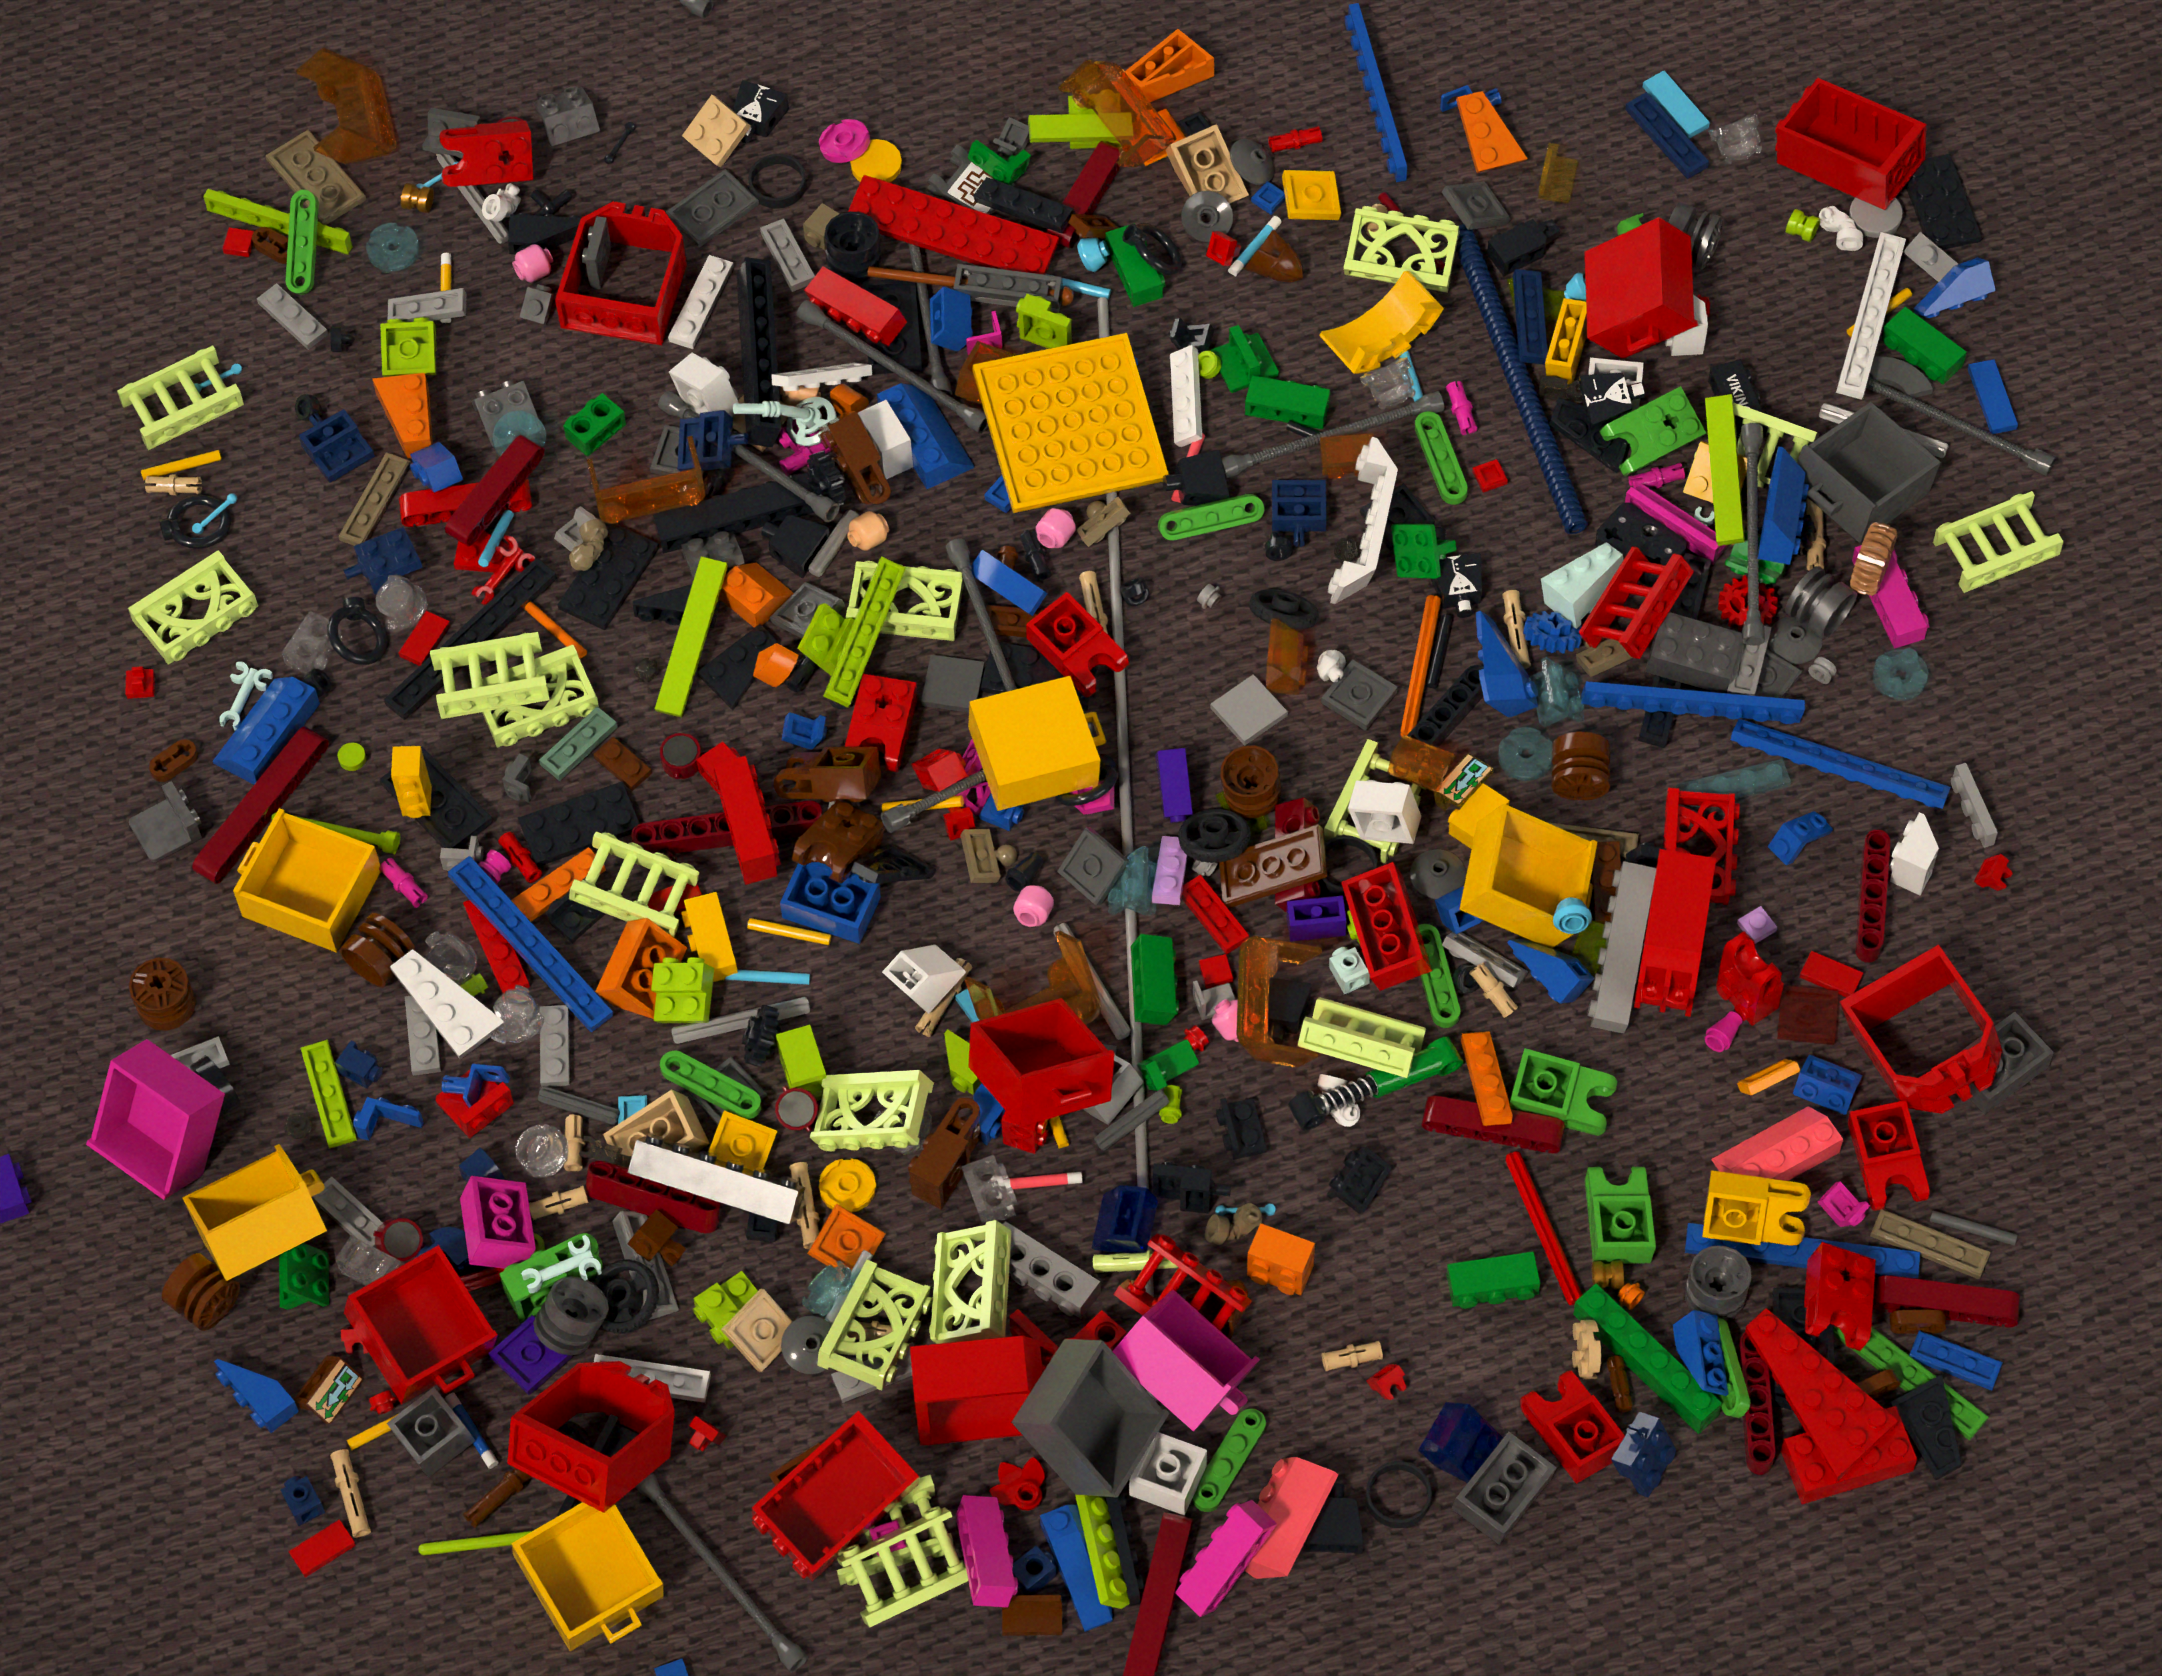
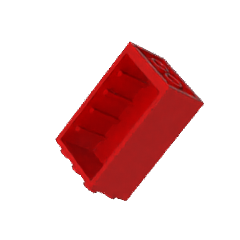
[1775,78,1927,210]
[751,1411,919,1582]

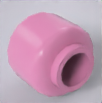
[512,244,553,283]
[1036,508,1076,548]
[1013,885,1054,927]
[1212,999,1254,1042]

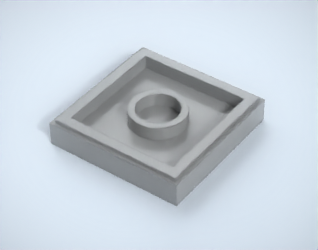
[1210,674,1288,746]

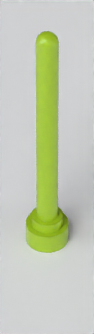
[272,812,400,854]
[418,1531,532,1555]

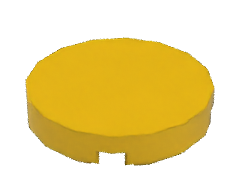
[850,139,902,183]
[819,1158,876,1213]

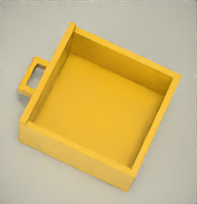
[968,676,1106,811]
[1459,804,1598,948]
[233,808,381,953]
[182,1144,327,1281]
[511,1502,664,1651]

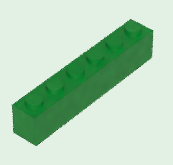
[1573,1284,1722,1434]

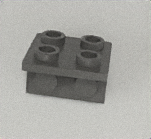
[422,108,480,158]

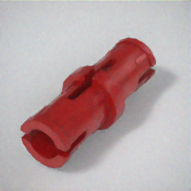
[1268,126,1322,153]
[498,832,542,883]

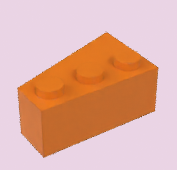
[1123,29,1214,106]
[372,373,433,459]

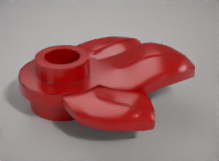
[989,1457,1045,1511]

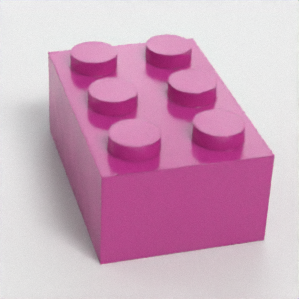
[460,1176,536,1269]

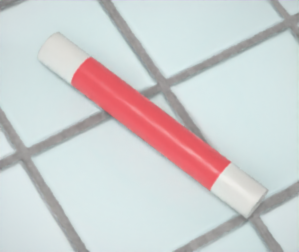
[996,1172,1082,1191]

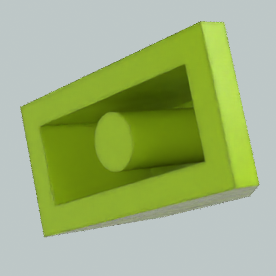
[944,1029,982,1095]

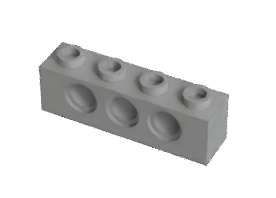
[1003,1221,1101,1319]

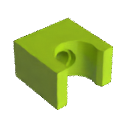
[776,1025,827,1101]

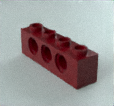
[1275,797,1320,913]

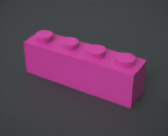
[1852,545,1929,649]
[955,1495,1018,1607]
[1175,1500,1277,1617]

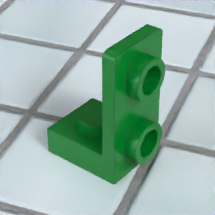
[968,140,1031,185]
[1137,1039,1199,1091]

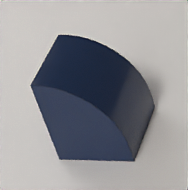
[459,1147,505,1182]

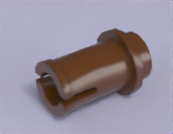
[997,546,1018,570]

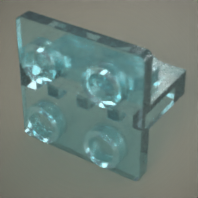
[1530,657,1584,727]
[1108,846,1157,916]

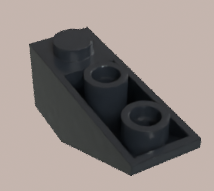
[508,213,582,255]
[632,584,721,628]

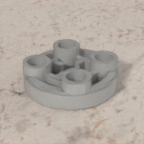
[1849,197,1903,238]

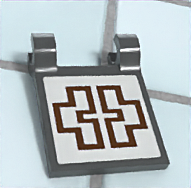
[927,145,1014,215]

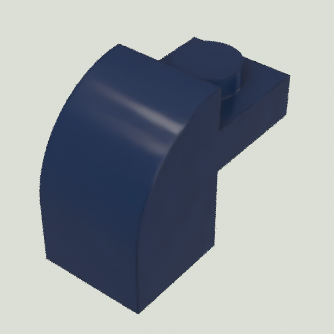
[414,1227,475,1276]

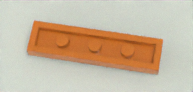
[511,847,606,922]
[1461,1032,1513,1126]

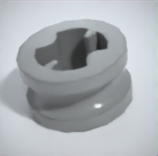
[1808,657,1837,684]

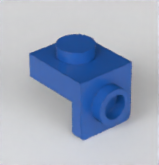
[782,712,827,749]

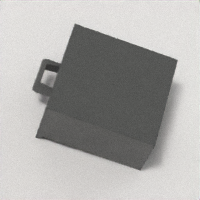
[1797,402,1941,543]
[1011,1339,1169,1497]

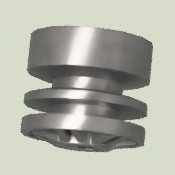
[1668,202,1722,269]
[1785,566,1857,639]
[1685,1246,1751,1321]
[533,1276,609,1356]

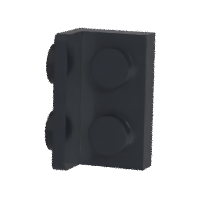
[547,877,606,944]
[1216,1098,1267,1160]
[1326,1146,1392,1214]

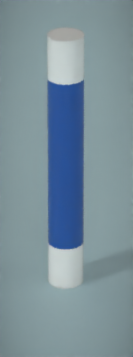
[445,1393,499,1469]

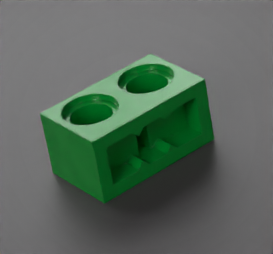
[563,393,626,457]

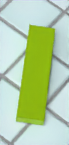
[1028,113,1133,143]
[301,1040,357,1149]

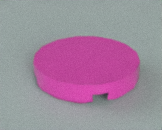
[819,119,870,163]

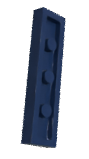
[1625,92,1709,179]
[1513,269,1548,365]

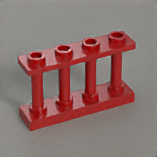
[1579,546,1694,659]
[1113,1233,1252,1331]

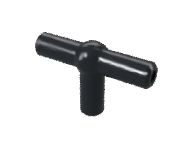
[531,190,572,216]

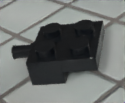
[1153,1162,1232,1214]

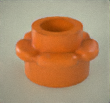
[1618,1283,1645,1310]

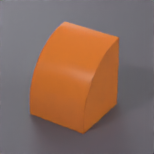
[830,384,869,415]
[753,643,799,687]

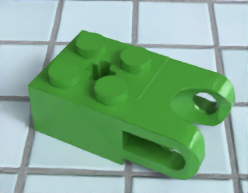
[1599,386,1706,477]
[1509,1048,1618,1136]
[1585,1167,1656,1264]
[499,1233,603,1324]

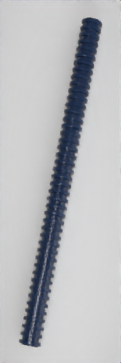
[1456,224,1588,534]

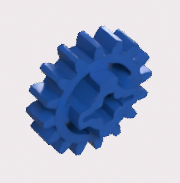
[1523,611,1582,653]

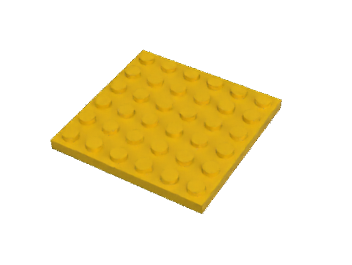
[972,333,1169,513]

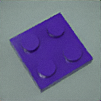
[489,1315,572,1395]

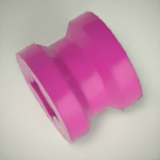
[478,850,512,884]

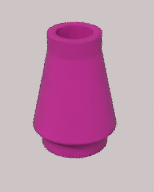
[1705,1011,1743,1052]

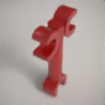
[471,535,535,605]

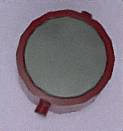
[660,733,702,779]
[775,1085,819,1132]
[373,1218,424,1261]

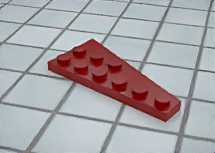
[1745,1308,1898,1482]

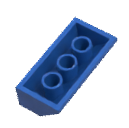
[877,383,974,489]
[1757,447,1809,565]
[212,677,320,785]

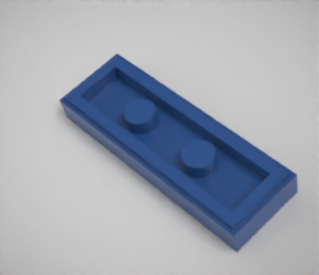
[1968,359,2018,434]
[1909,1331,2003,1391]

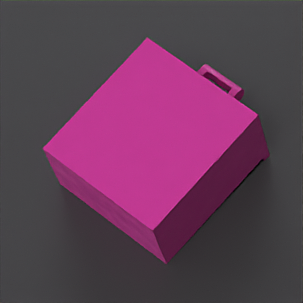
[86,1039,225,1200]
[1112,1290,1260,1432]

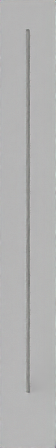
[1097,297,1158,1401]

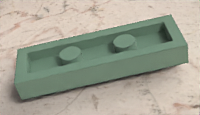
[539,707,618,781]

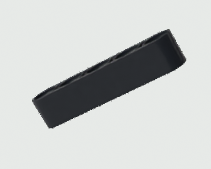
[1396,665,1484,771]

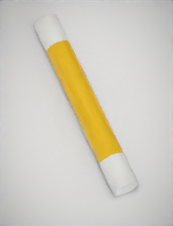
[440,253,451,323]

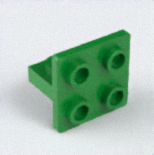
[1211,325,1279,393]
[1391,523,1456,579]
[1724,529,1788,584]
[279,1243,329,1310]

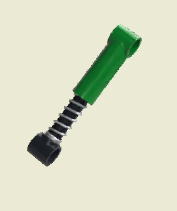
[1288,1037,1463,1131]

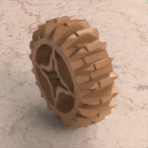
[1850,522,1897,596]

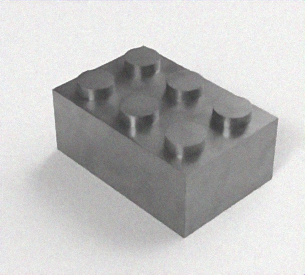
[1645,612,1743,693]
[1960,1012,2053,1114]
[1452,1432,1557,1545]

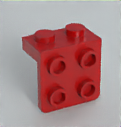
[436,1070,514,1139]

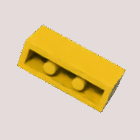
[1545,298,1587,385]
[391,746,432,818]
[681,892,738,982]

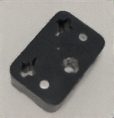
[1595,503,1687,587]

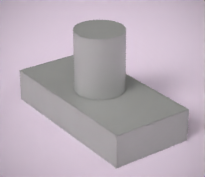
[1903,232,1958,282]

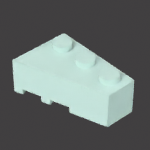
[1541,542,1623,629]

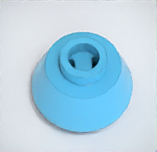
[1077,238,1110,272]
[1564,272,1586,302]
[1553,897,1592,934]

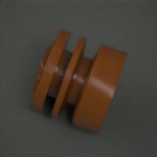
[1552,732,1610,800]
[1220,746,1281,818]
[339,913,416,988]
[129,958,196,1031]
[162,1253,240,1331]

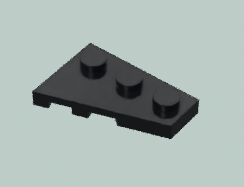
[1549,397,1628,473]
[697,624,778,710]
[851,844,936,884]
[1890,1374,1961,1481]

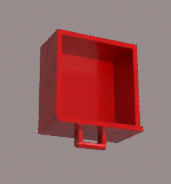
[1585,217,1698,358]
[968,998,1115,1127]
[344,1245,498,1405]

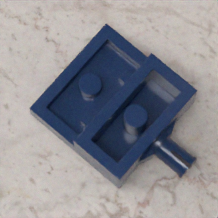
[299,409,375,483]
[677,410,749,473]
[1272,480,1326,547]
[343,527,423,595]
[1611,1411,1676,1497]

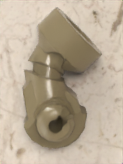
[569,519,608,571]
[1205,1203,1262,1245]

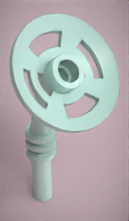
[733,397,836,446]

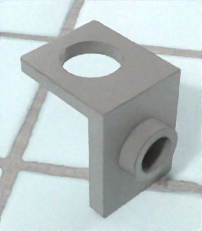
[1193,980,1235,1020]

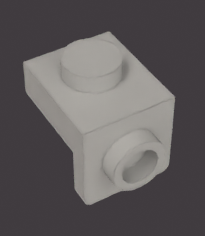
[554,506,597,551]
[440,836,483,871]

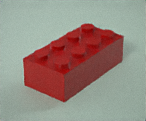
[713,756,781,885]
[1341,862,1432,991]
[1781,1406,1917,1504]

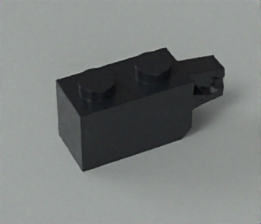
[1487,219,1560,277]

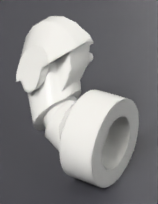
[482,183,521,222]
[1819,206,1863,251]
[1317,650,1346,682]
[1317,1074,1360,1127]

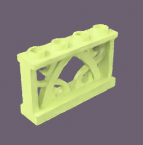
[1344,206,1459,293]
[128,550,258,665]
[846,561,964,641]
[482,645,599,748]
[810,1070,934,1152]
[929,1220,1012,1344]
[817,1260,933,1391]

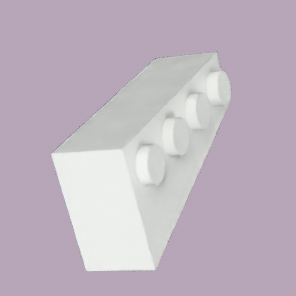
[390,950,506,1059]

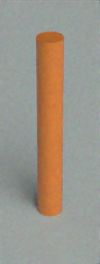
[524,602,587,659]

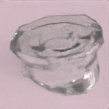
[515,1124,568,1178]

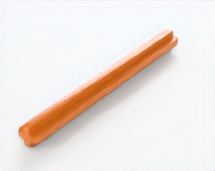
[1400,595,1441,738]

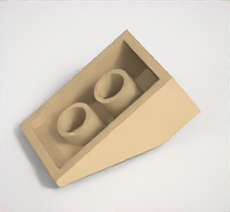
[1166,124,1249,216]
[603,1090,710,1169]

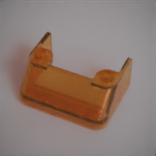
[296,47,397,164]
[1058,60,1176,167]
[587,436,705,524]
[965,930,1101,1025]
[1236,936,1322,1067]

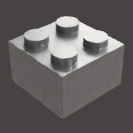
[387,1387,475,1478]

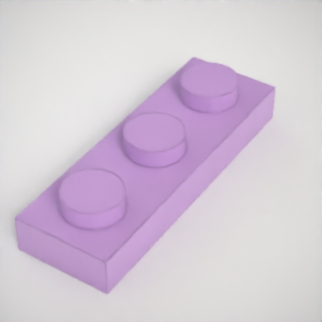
[1152,836,1190,905]

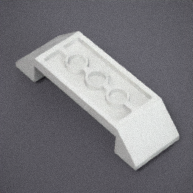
[1328,437,1398,604]

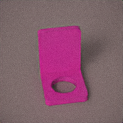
[966,311,1002,355]

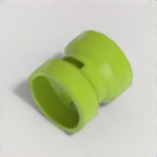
[1785,209,1820,243]

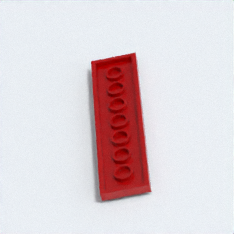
[848,175,1059,275]

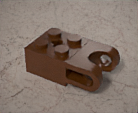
[818,411,891,505]
[773,747,881,802]
[791,800,885,884]
[908,1097,981,1210]

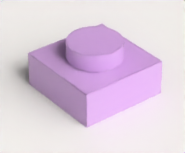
[1737,906,1777,944]

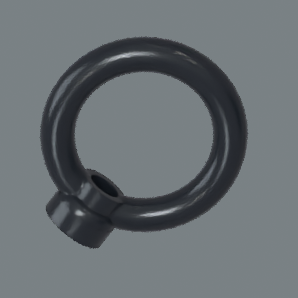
[1122,223,1182,275]
[159,495,231,549]
[327,597,387,665]
[1055,754,1117,806]

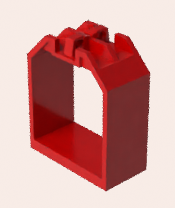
[555,201,687,345]
[1634,849,1716,1017]
[1839,945,2003,1114]
[910,1336,1054,1446]
[507,1361,675,1513]

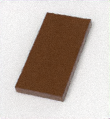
[1219,825,1327,908]

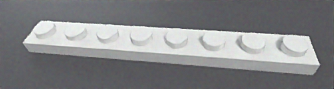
[1836,232,1906,400]

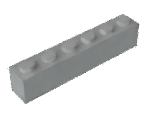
[1587,861,1657,1033]

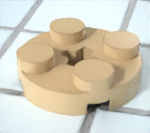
[1572,1320,1601,1379]

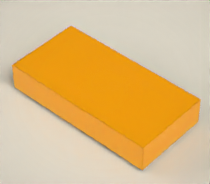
[1737,1059,1800,1095]

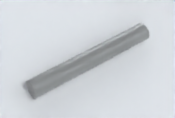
[824,1250,873,1325]

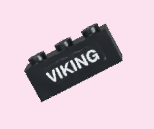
[1708,359,1768,442]

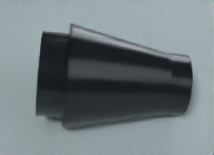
[1005,852,1044,892]

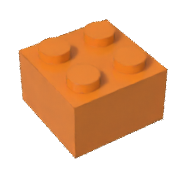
[1247,1223,1315,1295]

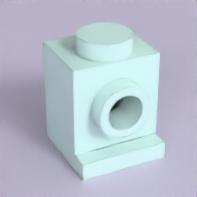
[1329,947,1370,994]

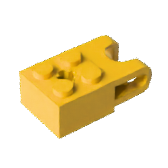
[1702,1170,1811,1245]

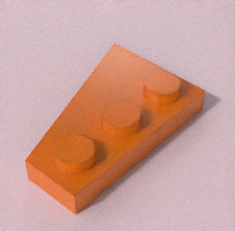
[1456,91,1528,173]

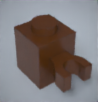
[627,1209,686,1267]

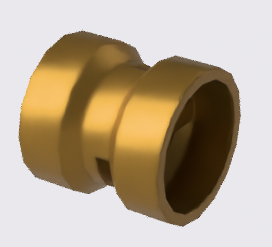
[401,183,434,213]
[1592,1260,1624,1289]

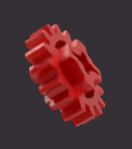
[1718,575,1778,632]

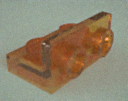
[1388,735,1455,792]

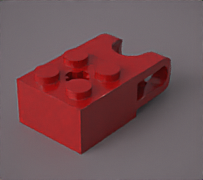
[440,121,533,187]
[1026,592,1129,697]
[845,674,918,772]
[1716,931,1784,1026]
[1848,1100,1930,1211]
[1804,1242,1876,1351]
[1520,1370,1625,1484]

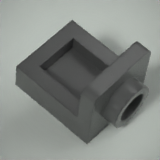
[993,117,1030,157]
[519,284,556,325]
[502,753,532,803]

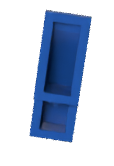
[971,550,1048,616]

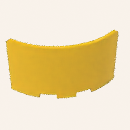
[1320,271,1444,374]

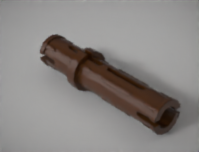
[463,1468,532,1528]

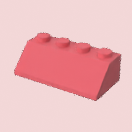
[1712,1106,1843,1181]
[1244,1457,1339,1579]

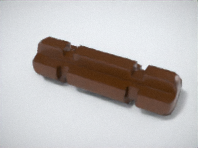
[1607,1356,1632,1413]

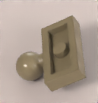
[1076,497,1131,547]
[1576,638,1632,677]
[960,829,1017,883]

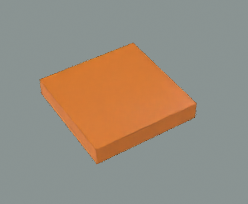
[807,1204,886,1278]

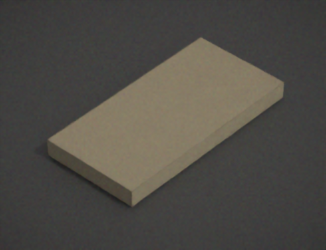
[265,130,366,225]

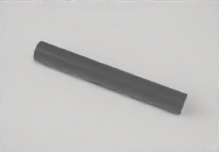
[1930,1210,2018,1246]

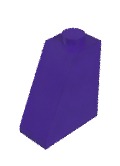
[1155,748,1192,823]

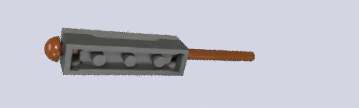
[868,264,1074,312]

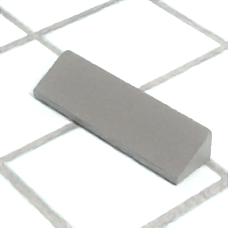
[612,1211,679,1320]

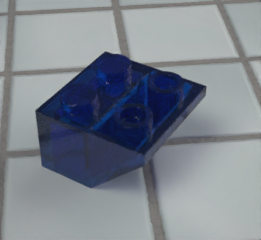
[1091,1185,1158,1253]
[1418,1402,1503,1483]

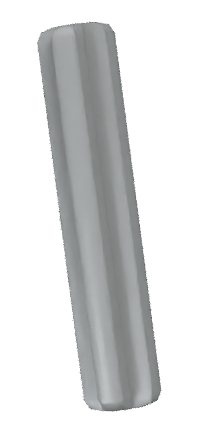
[809,509,859,577]

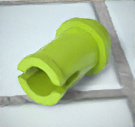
[459,973,488,996]
[1159,1085,1182,1124]

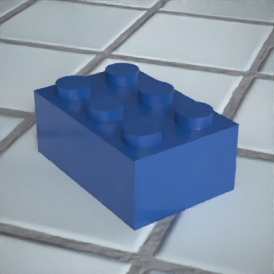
[780,862,881,944]

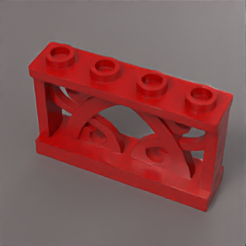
[1663,788,1740,905]

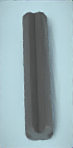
[538,1086,620,1125]
[1094,1090,1170,1151]

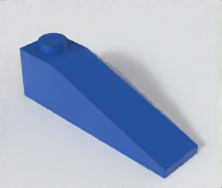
[1476,611,1538,717]
[1040,1505,1113,1632]

